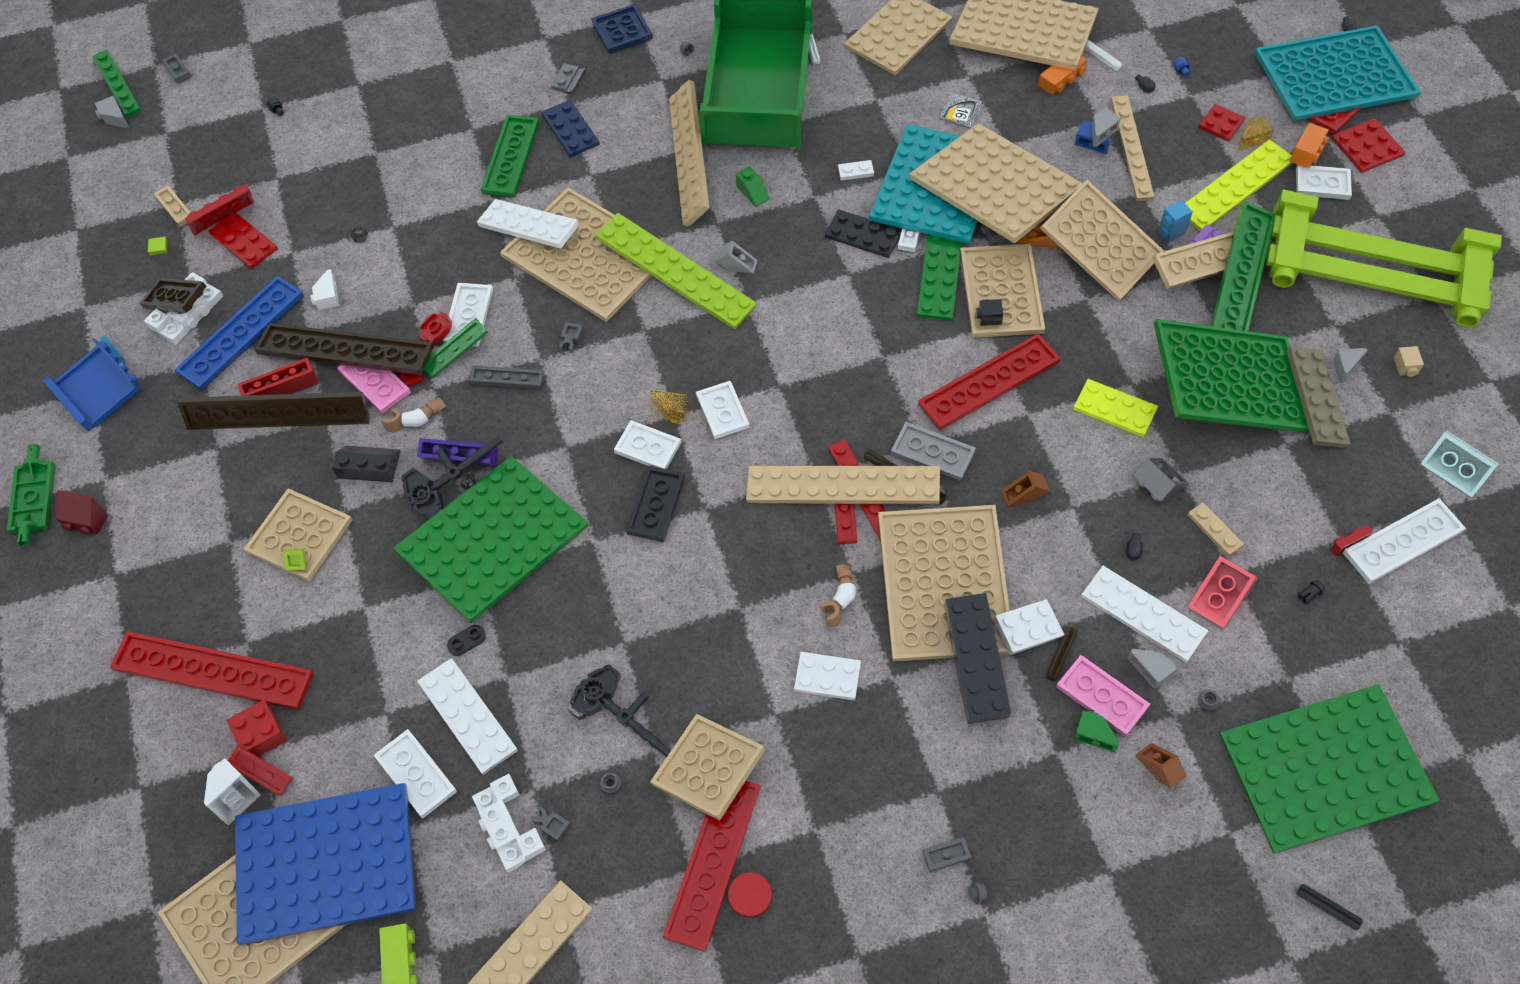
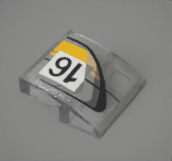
[939,92,983,129]

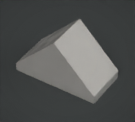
[1333,348,1368,383]

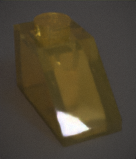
[1238,116,1274,150]
[650,390,689,423]

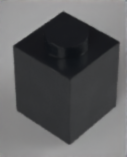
[975,299,1004,326]

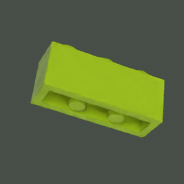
[379,924,418,984]

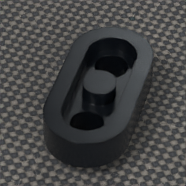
[447,625,486,656]

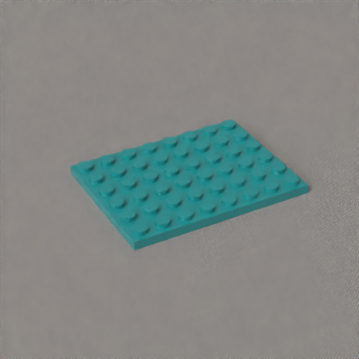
[1254,25,1421,121]
[869,124,978,244]

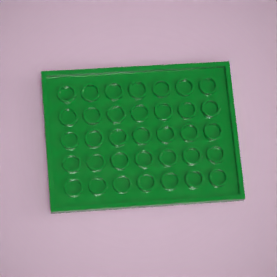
[1153,319,1310,433]
[393,456,588,624]
[1219,684,1440,854]

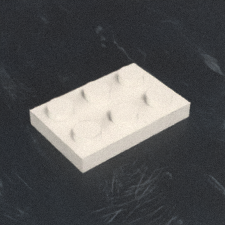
[1296,165,1352,200]
[696,381,750,439]
[614,420,681,470]
[993,599,1064,655]
[794,652,861,701]

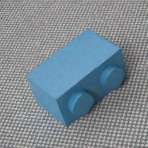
[1158,200,1193,242]

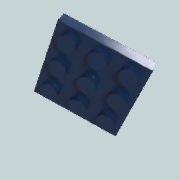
[591,4,653,54]

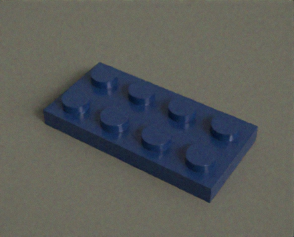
[541,99,600,158]

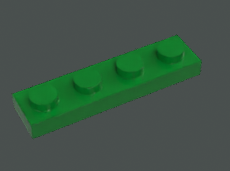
[424,318,489,378]

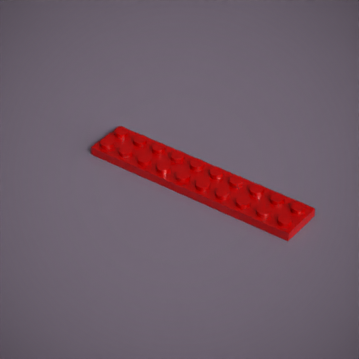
[110,631,314,710]

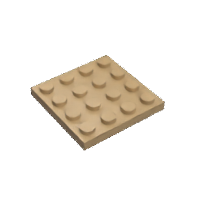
[244,489,353,582]
[650,714,765,820]

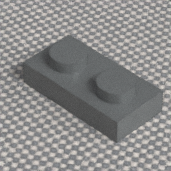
[162,54,191,83]
[922,837,972,873]

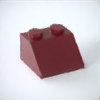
[56,490,108,535]

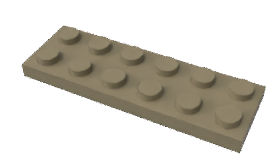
[1286,346,1350,448]

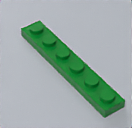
[92,50,141,118]

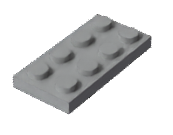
[891,422,976,481]

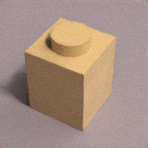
[1394,346,1424,377]

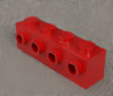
[237,357,319,396]

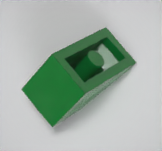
[736,166,770,207]
[1074,710,1119,753]

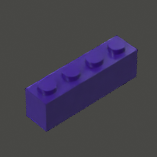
[417,438,499,467]

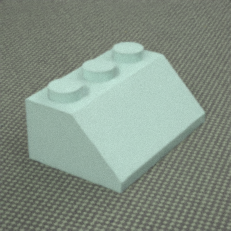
[1421,431,1499,497]

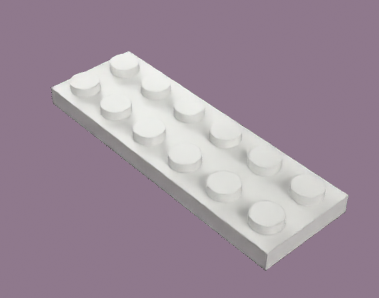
[477,199,579,249]
[1343,499,1466,584]
[1081,566,1208,663]
[417,658,518,775]

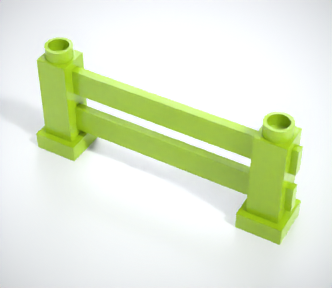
[1266,190,1502,328]

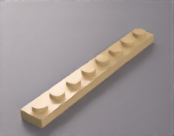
[1111,95,1154,201]

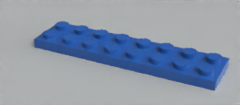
[174,275,304,391]

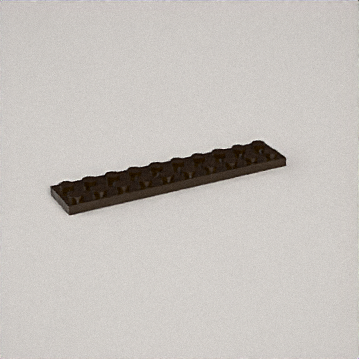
[254,323,434,375]
[177,392,370,430]

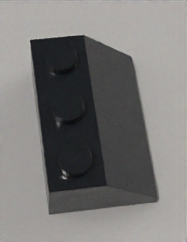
[332,446,401,483]

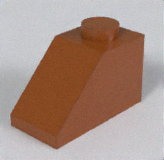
[1001,471,1050,507]
[1136,743,1187,788]

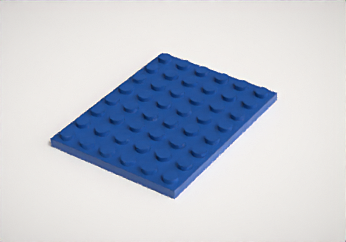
[235,783,416,945]

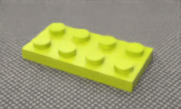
[1073,379,1158,438]

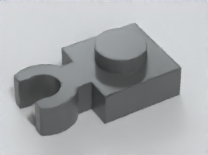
[979,223,999,246]
[560,322,584,353]
[530,806,571,842]

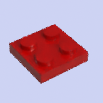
[1198,104,1245,142]

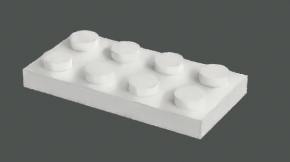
[443,283,493,347]
[374,729,457,819]

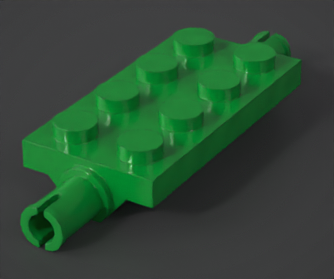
[7,444,55,547]

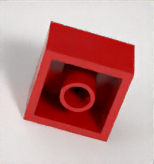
[226,699,287,756]

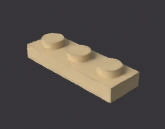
[154,185,191,227]
[1188,503,1244,557]

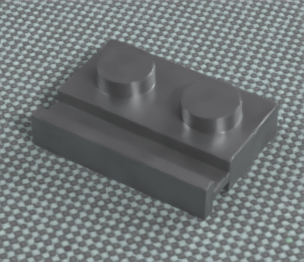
[551,63,585,94]

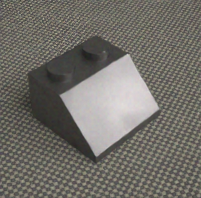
[1133,458,1190,502]

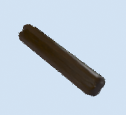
[1046,626,1078,681]

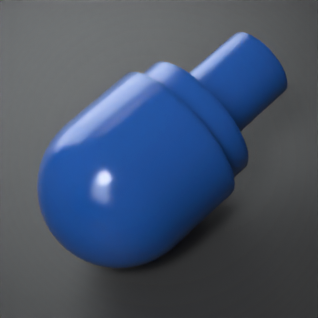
[1174,57,1190,77]

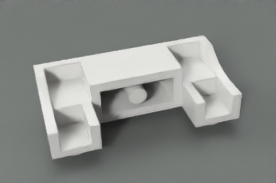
[144,272,223,345]
[472,774,546,873]

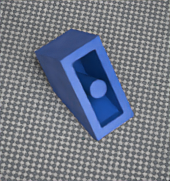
[1075,120,1110,154]

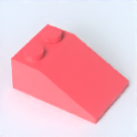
[1188,556,1257,628]

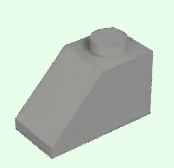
[95,96,129,128]
[1092,107,1121,148]
[715,241,757,274]
[1127,649,1177,689]

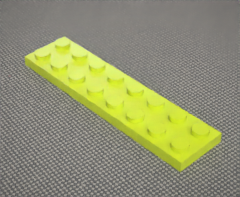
[1185,139,1293,231]

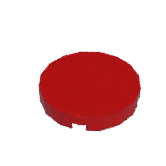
[419,312,452,345]
[728,872,772,918]

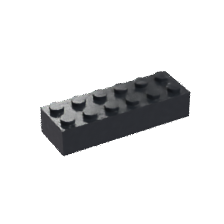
[944,593,1011,724]

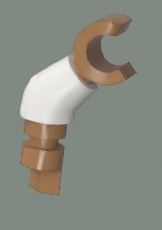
[381,397,446,433]
[820,564,856,627]

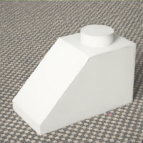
[310,269,339,310]

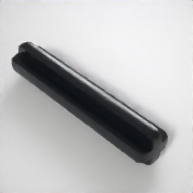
[1296,884,1363,930]

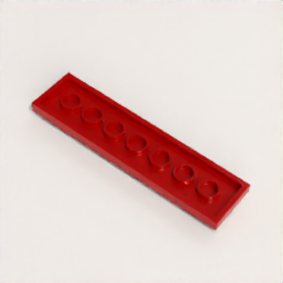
[918,334,1060,431]
[663,781,761,952]

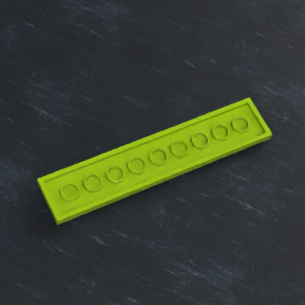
[596,213,757,329]

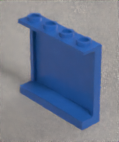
[43,338,141,431]

